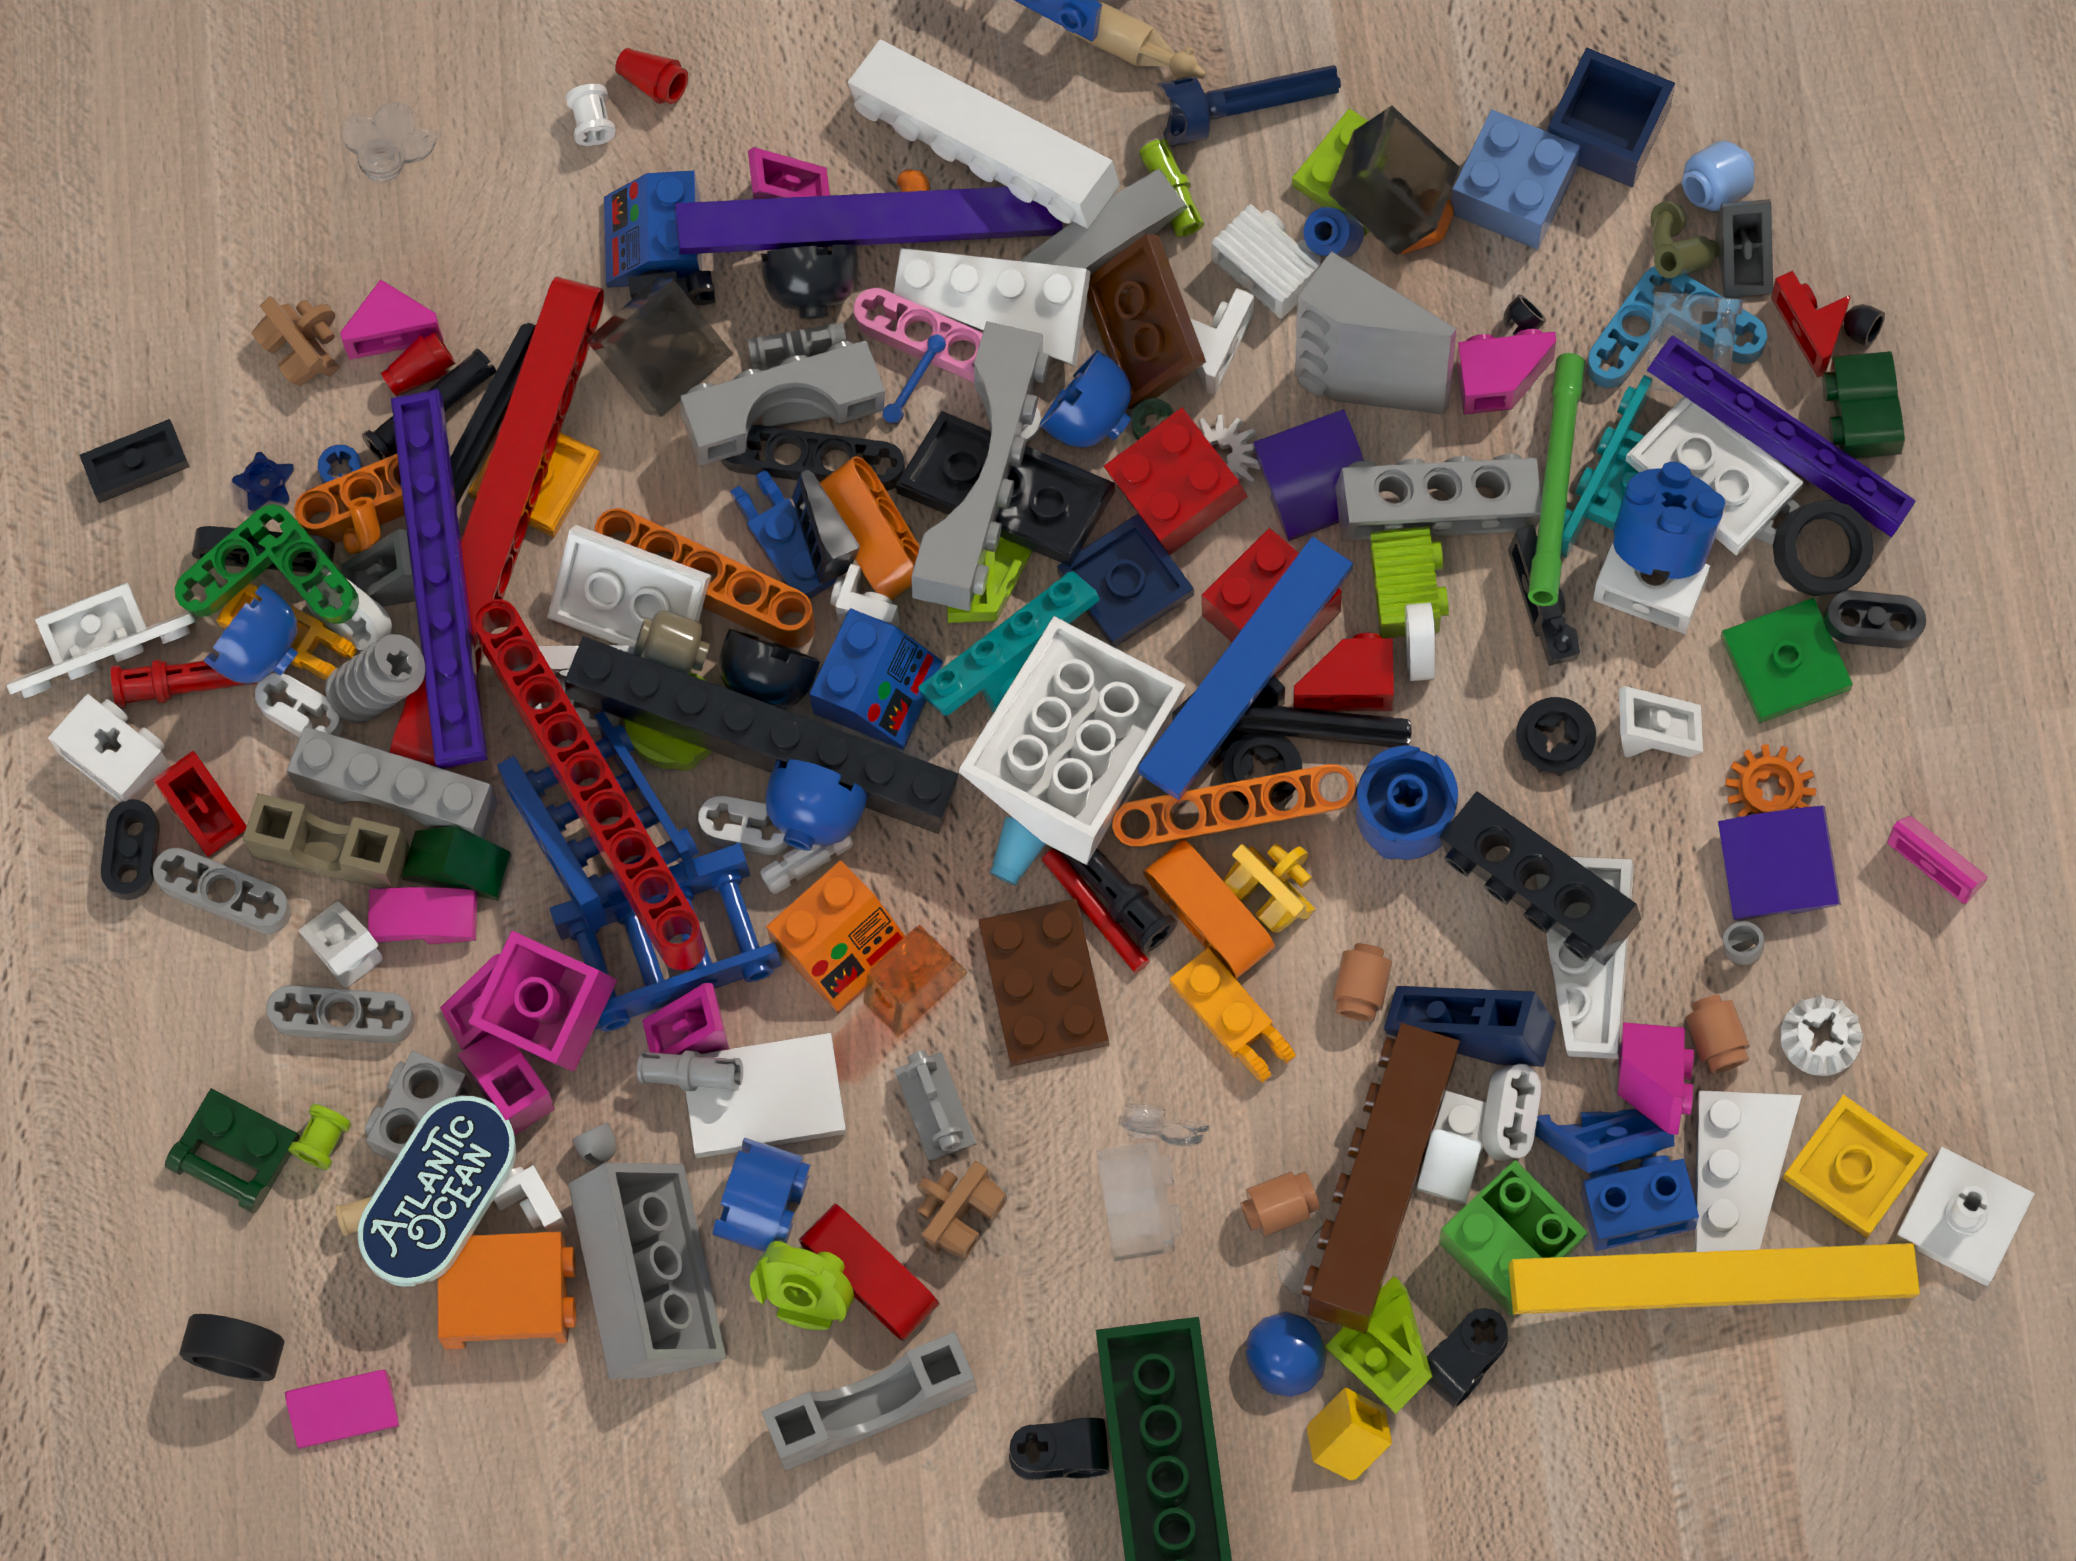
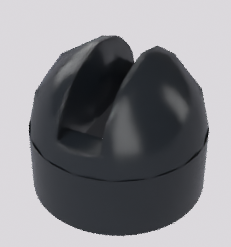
[1503,294,1546,335]
[1844,304,1885,347]

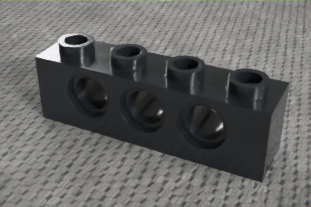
[1439,791,1641,966]

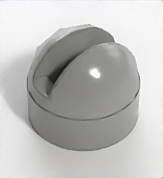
[1723,921,1764,967]
[572,1122,616,1165]

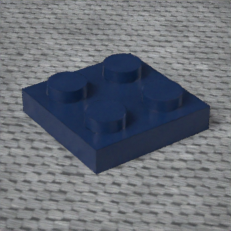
[1057,514,1194,648]

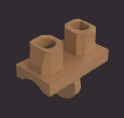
[251,296,340,386]
[916,1160,1007,1260]

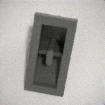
[1715,199,1773,298]
[341,529,415,607]

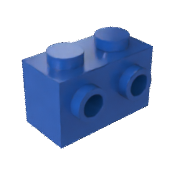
[1580,1155,1699,1252]

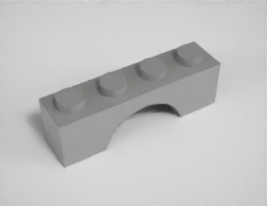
[680,340,885,466]
[287,726,498,839]
[761,1332,977,1471]

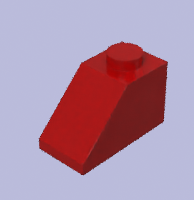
[1293,632,1394,712]

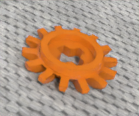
[1725,744,1816,817]

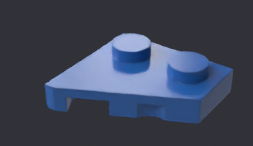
[1535,1109,1675,1173]

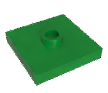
[1720,597,1853,724]

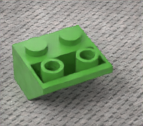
[1439,1160,1588,1316]

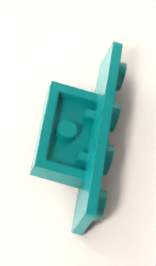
[1561,375,1653,558]
[918,572,1100,716]

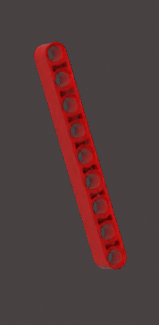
[473,599,706,970]

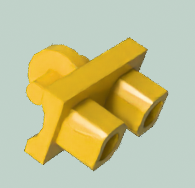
[1223,843,1316,933]

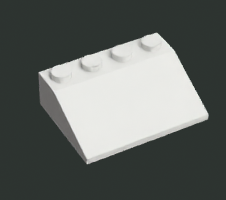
[959,616,1186,865]

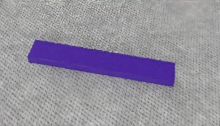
[1646,335,1916,538]

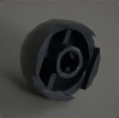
[760,245,858,319]
[719,628,820,709]

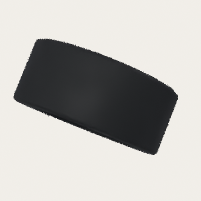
[1772,500,1874,596]
[179,1314,285,1381]

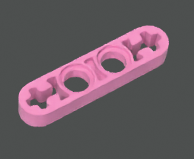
[854,288,983,383]

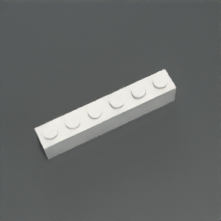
[847,39,1120,229]

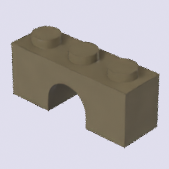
[243,793,410,889]

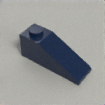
[1384,986,1556,1067]

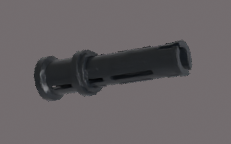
[362,349,496,461]
[1060,848,1177,953]

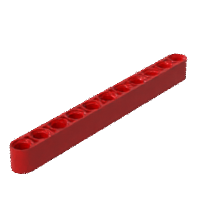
[389,276,604,769]

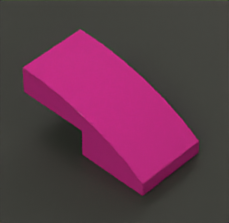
[368,887,478,945]

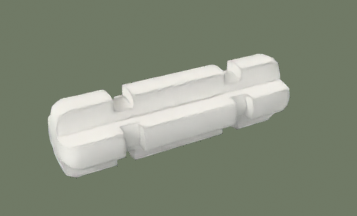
[760,835,853,894]

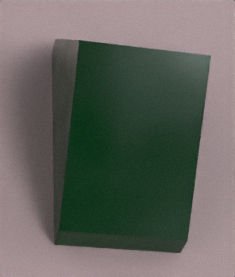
[402,826,512,901]

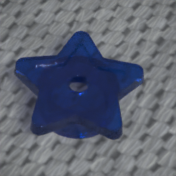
[232,452,294,512]

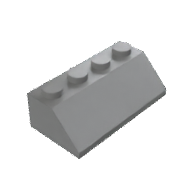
[568,1162,726,1379]

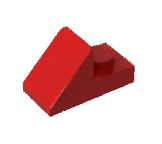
[1771,270,1851,378]

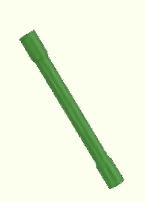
[1528,353,1585,606]

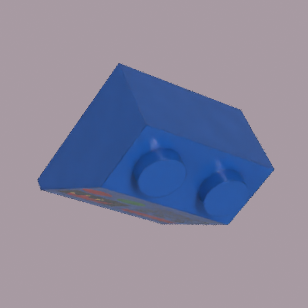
[604,170,702,288]
[809,608,944,750]

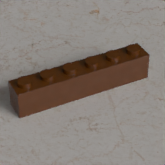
[1301,1023,1460,1334]

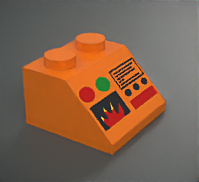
[766,860,912,1013]

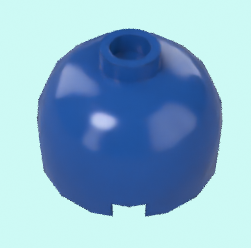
[1040,350,1131,448]
[204,583,298,684]
[765,759,868,851]

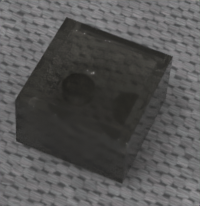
[1328,105,1460,255]
[586,277,733,417]

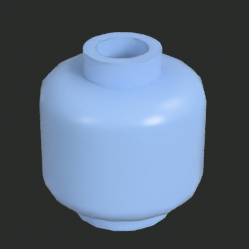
[1682,140,1755,212]

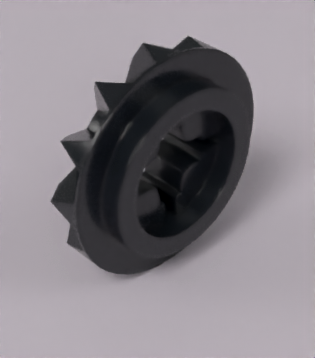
[1516,697,1596,776]
[1223,733,1302,805]

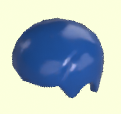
[1245,1311,1327,1397]

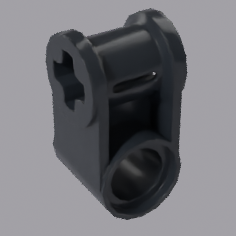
[1426,1308,1508,1408]
[1009,1417,1110,1481]

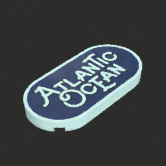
[358,1096,516,1287]

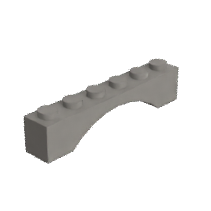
[912,321,1050,611]

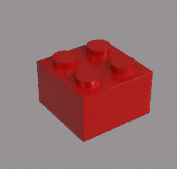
[1104,407,1248,555]
[1201,527,1342,677]

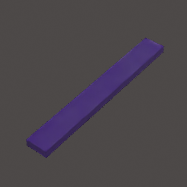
[674,187,1063,255]
[391,389,488,769]

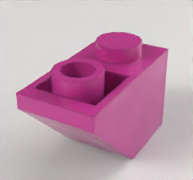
[1456,329,1557,415]
[1617,1022,1694,1135]
[457,1034,555,1136]

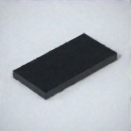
[896,411,1115,567]

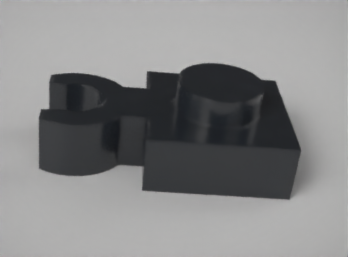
[628,270,716,317]

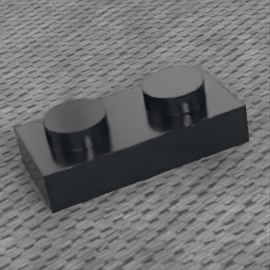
[79,419,190,503]

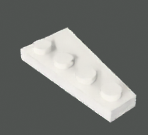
[894,248,1091,367]
[1536,857,1634,1059]
[1695,1090,1802,1252]

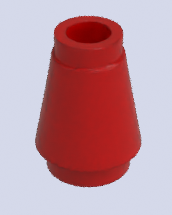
[615,48,688,104]
[381,331,456,397]

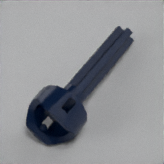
[1157,65,1341,147]

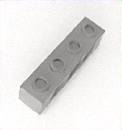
[1335,454,1542,541]

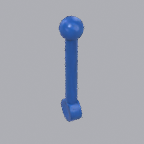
[883,334,946,424]

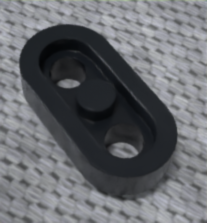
[1824,590,1926,649]
[101,799,160,900]

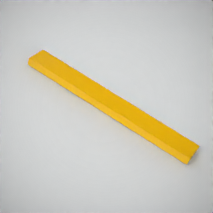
[1508,1243,1920,1314]

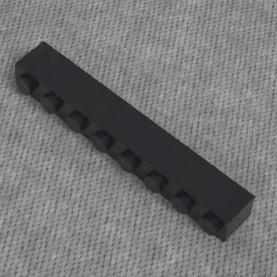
[565,636,959,834]

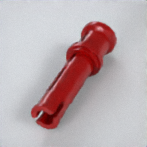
[110,659,259,709]

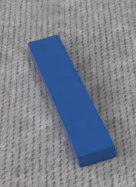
[1138,536,1353,801]

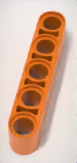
[594,508,816,648]
[1112,764,1358,847]

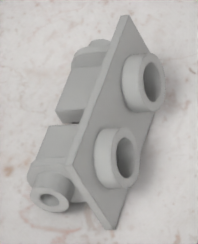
[894,1050,977,1162]

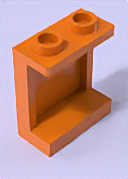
[438,1231,577,1349]

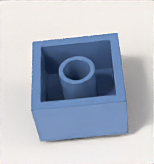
[1451,109,1580,250]

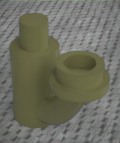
[1650,201,1719,278]

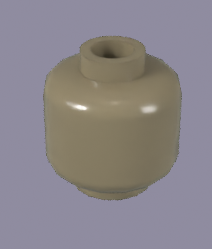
[633,610,710,675]

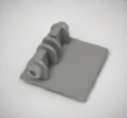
[748,322,846,427]

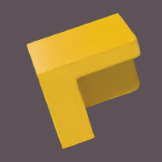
[1307,1387,1392,1481]

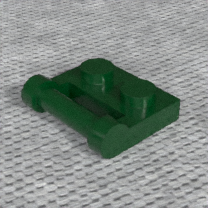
[165,1088,300,1214]

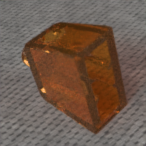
[863,925,967,1038]

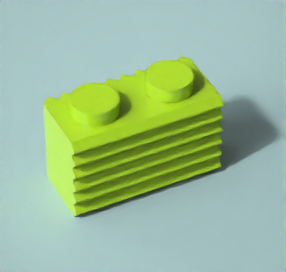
[1369,526,1449,638]

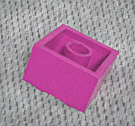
[468,931,617,1072]

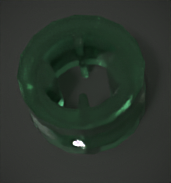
[1131,398,1174,440]

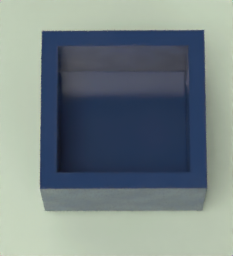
[1547,47,1675,188]

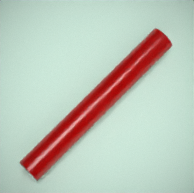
[1041,848,1150,974]

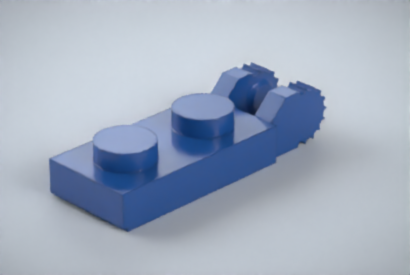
[730,470,839,599]

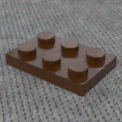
[1087,233,1206,410]
[979,899,1109,1067]

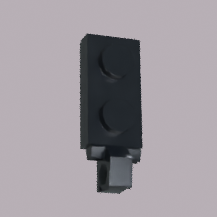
[1508,525,1580,666]

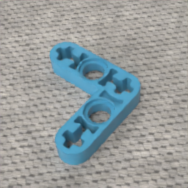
[1587,266,1767,388]

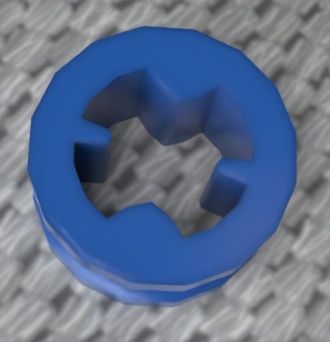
[317,445,363,484]

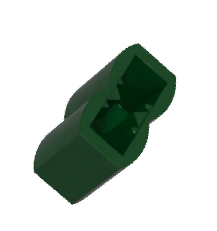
[1822,351,1905,459]

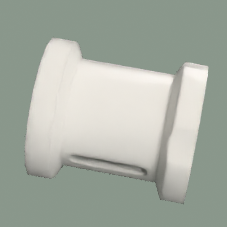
[565,84,616,146]

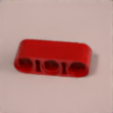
[798,1203,940,1341]

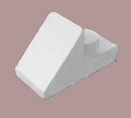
[1190,288,1254,396]
[1619,686,1703,758]
[298,900,383,988]
[1417,1091,1486,1205]

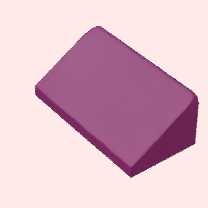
[1887,816,1988,904]
[284,1369,400,1449]

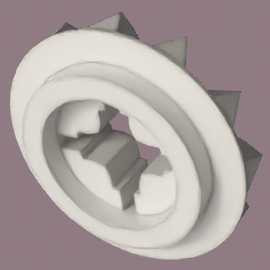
[1780,994,1863,1076]

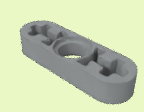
[153,848,291,934]
[266,985,415,1043]

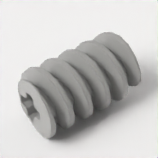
[325,634,426,723]

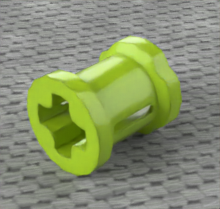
[288,1104,352,1170]

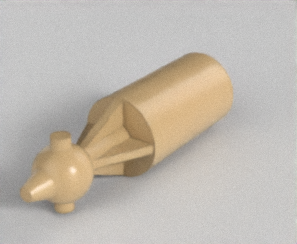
[1069,1,1206,80]

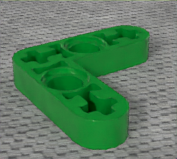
[175,504,359,624]

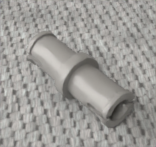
[637,1050,743,1091]

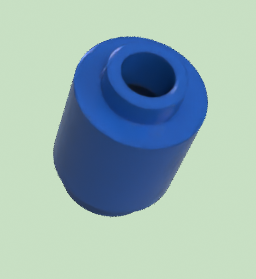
[1303,207,1364,258]

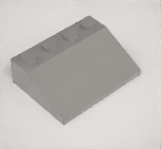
[1295,251,1456,414]

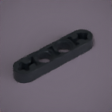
[721,425,905,491]

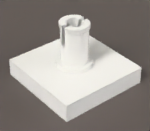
[1894,1146,2035,1287]

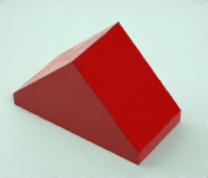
[152,750,247,857]

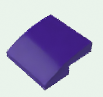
[1253,409,1365,541]
[1718,805,1841,921]

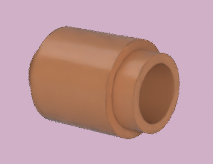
[1333,943,1392,1022]
[1685,994,1750,1074]
[1240,1171,1320,1237]

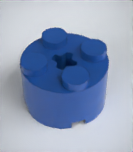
[1613,462,1726,579]
[1356,745,1458,860]
[712,1138,811,1252]

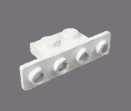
[6,582,196,698]

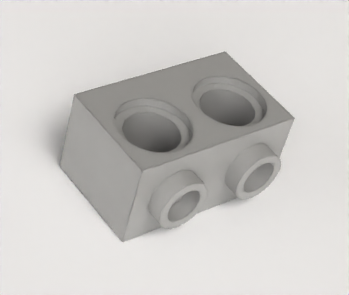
[365,1051,473,1162]

